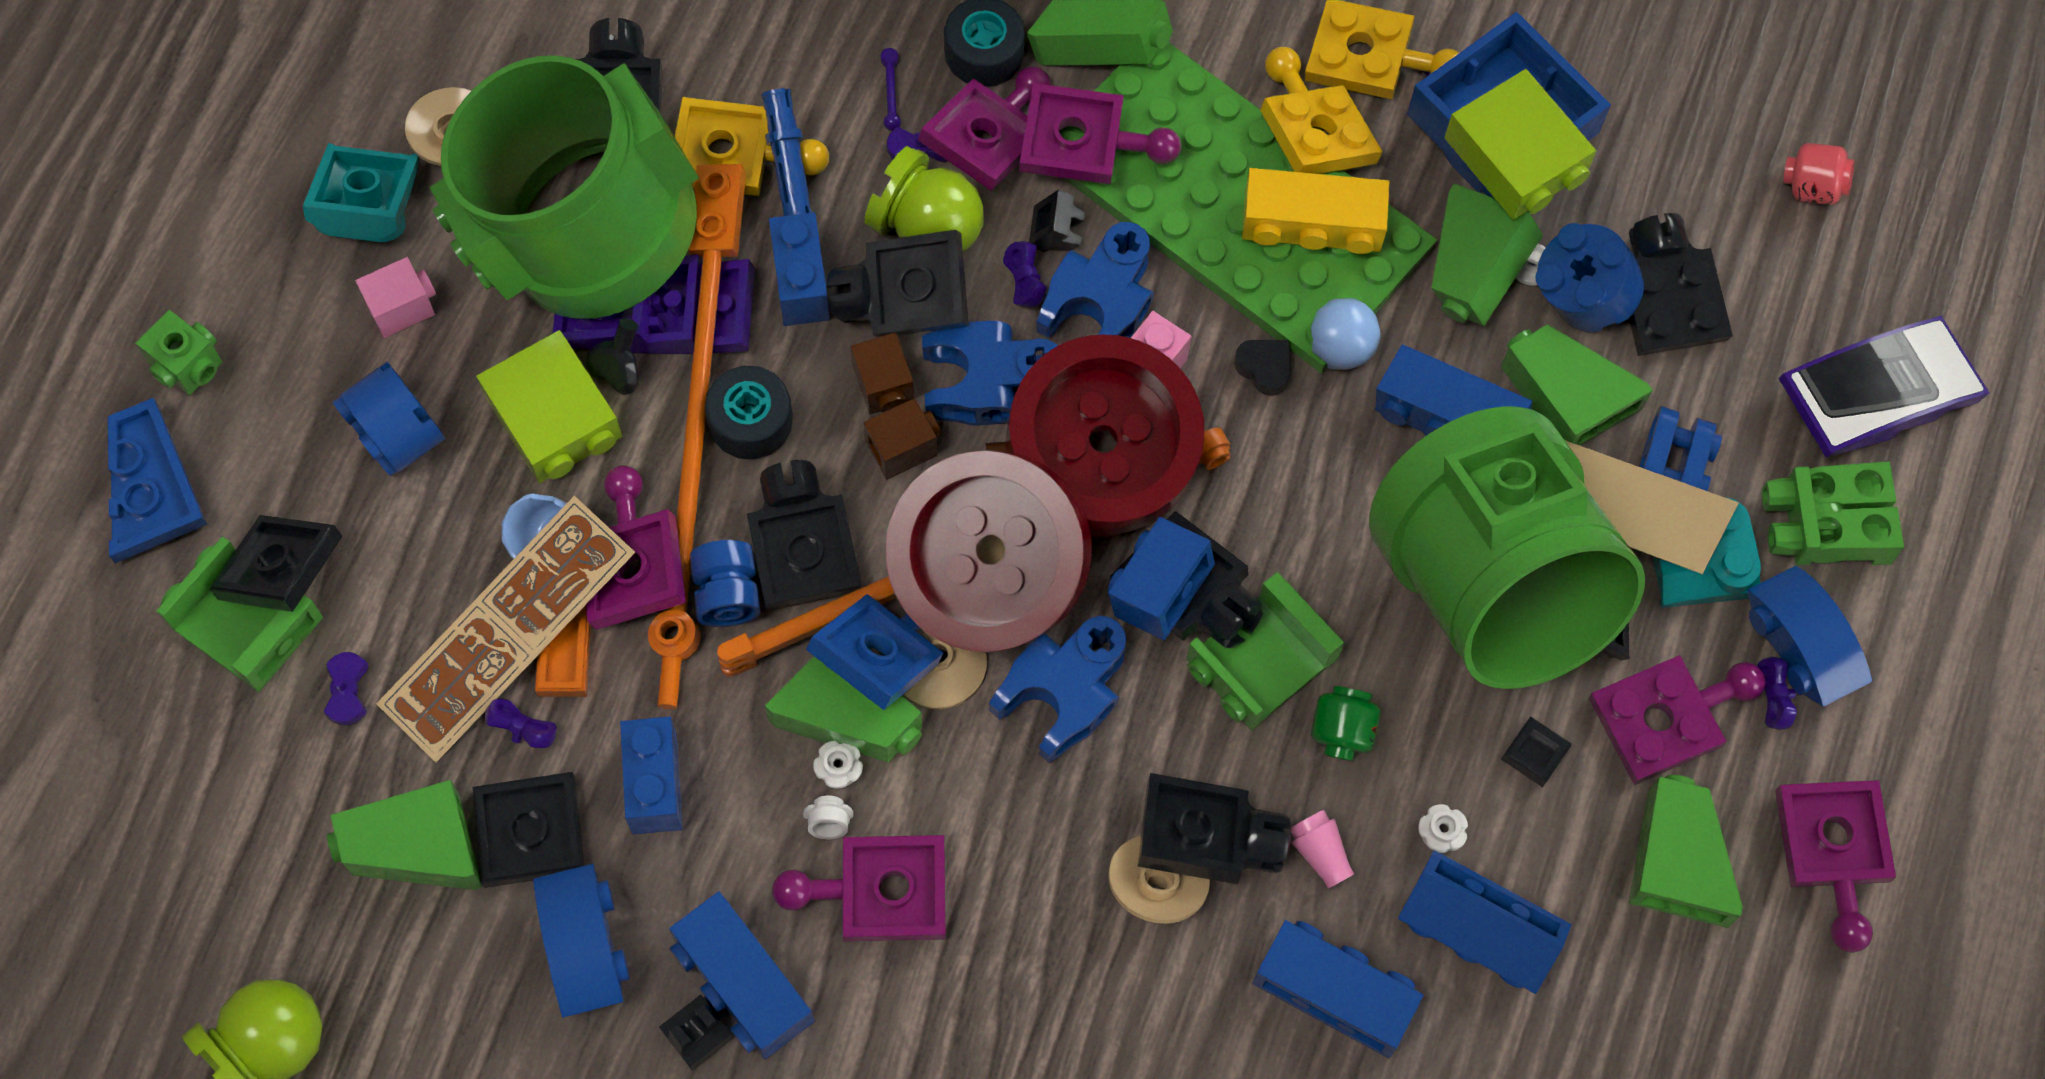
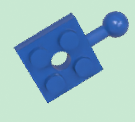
[806,594,944,710]

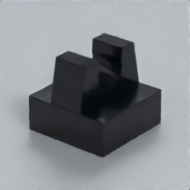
[1029,189,1085,252]
[659,994,733,1071]

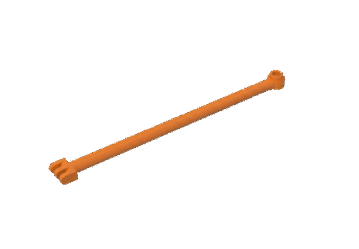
[717,427,1231,677]

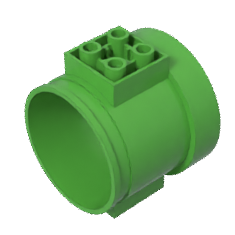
[429,55,699,319]
[1369,406,1645,689]

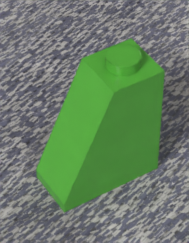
[1027,0,1173,65]
[1431,183,1543,326]
[1501,324,1653,446]
[765,657,922,763]
[1628,775,1743,928]
[327,780,483,890]

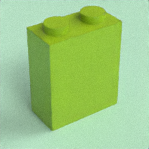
[1444,69,1597,220]
[476,330,622,484]

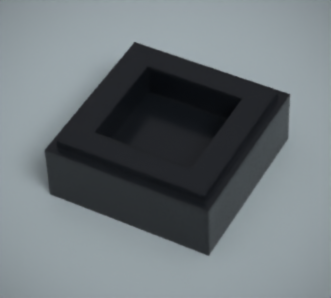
[1501,716,1572,787]

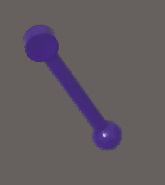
[880,48,901,131]

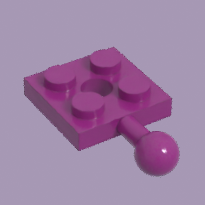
[918,66,1051,191]
[1019,83,1181,184]
[586,465,686,630]
[1589,655,1766,785]
[1775,780,1896,953]
[772,835,946,942]

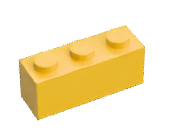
[1242,168,1389,254]

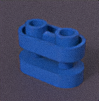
[1639,406,1722,491]

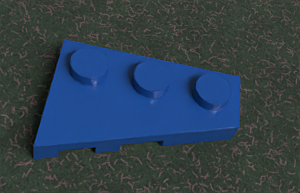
[108,398,207,563]

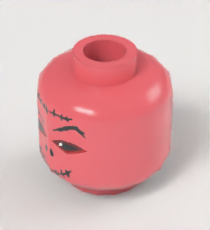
[1783,143,1855,205]

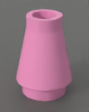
[1290,810,1354,889]

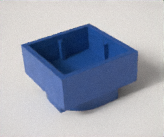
[1407,11,1611,198]

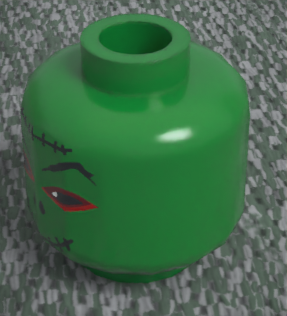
[1311,686,1381,762]

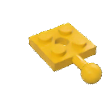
[1305,0,1459,100]
[1260,47,1383,174]
[675,97,829,196]

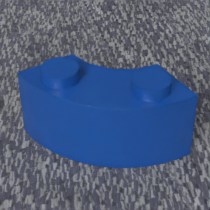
[1747,565,1873,707]
[533,863,630,1018]

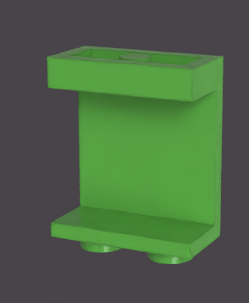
[156,536,323,693]
[1186,572,1344,731]

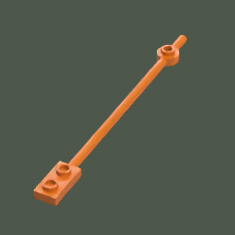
[648,164,746,709]

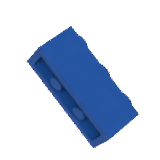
[1375,344,1532,436]
[1397,850,1572,994]
[669,891,815,1060]
[1252,920,1424,1059]

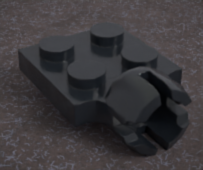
[576,18,662,114]
[1629,213,1733,356]
[827,230,969,338]
[746,460,862,610]
[1110,511,1263,648]
[1138,773,1291,885]

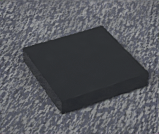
[209,515,342,612]
[472,772,585,888]

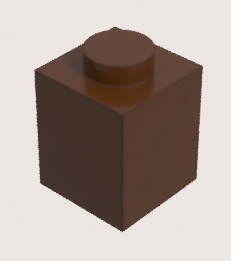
[851,332,914,415]
[863,398,941,480]

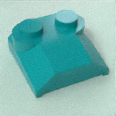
[303,143,420,242]
[1652,497,1761,608]

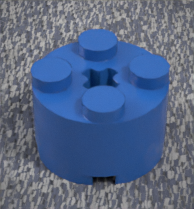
[1535,223,1644,332]
[332,361,446,477]

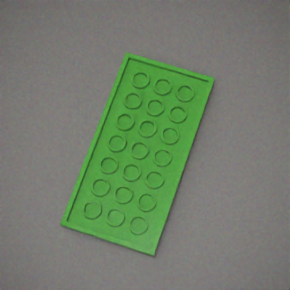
[1059,42,1437,374]

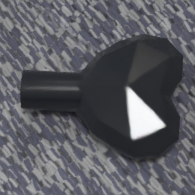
[586,318,639,395]

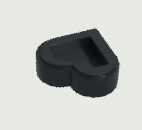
[1234,340,1290,396]

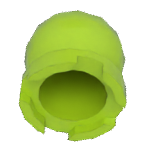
[864,146,984,252]
[181,979,322,1079]

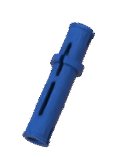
[761,88,812,216]

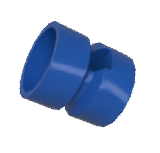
[690,540,761,627]

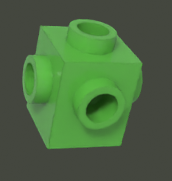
[135,310,223,396]

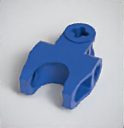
[1036,222,1154,338]
[922,321,1057,426]
[989,616,1126,763]

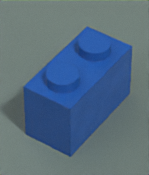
[769,212,830,326]
[1108,517,1215,641]
[620,716,683,835]

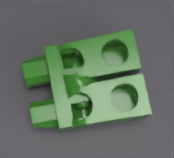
[1761,461,1904,565]

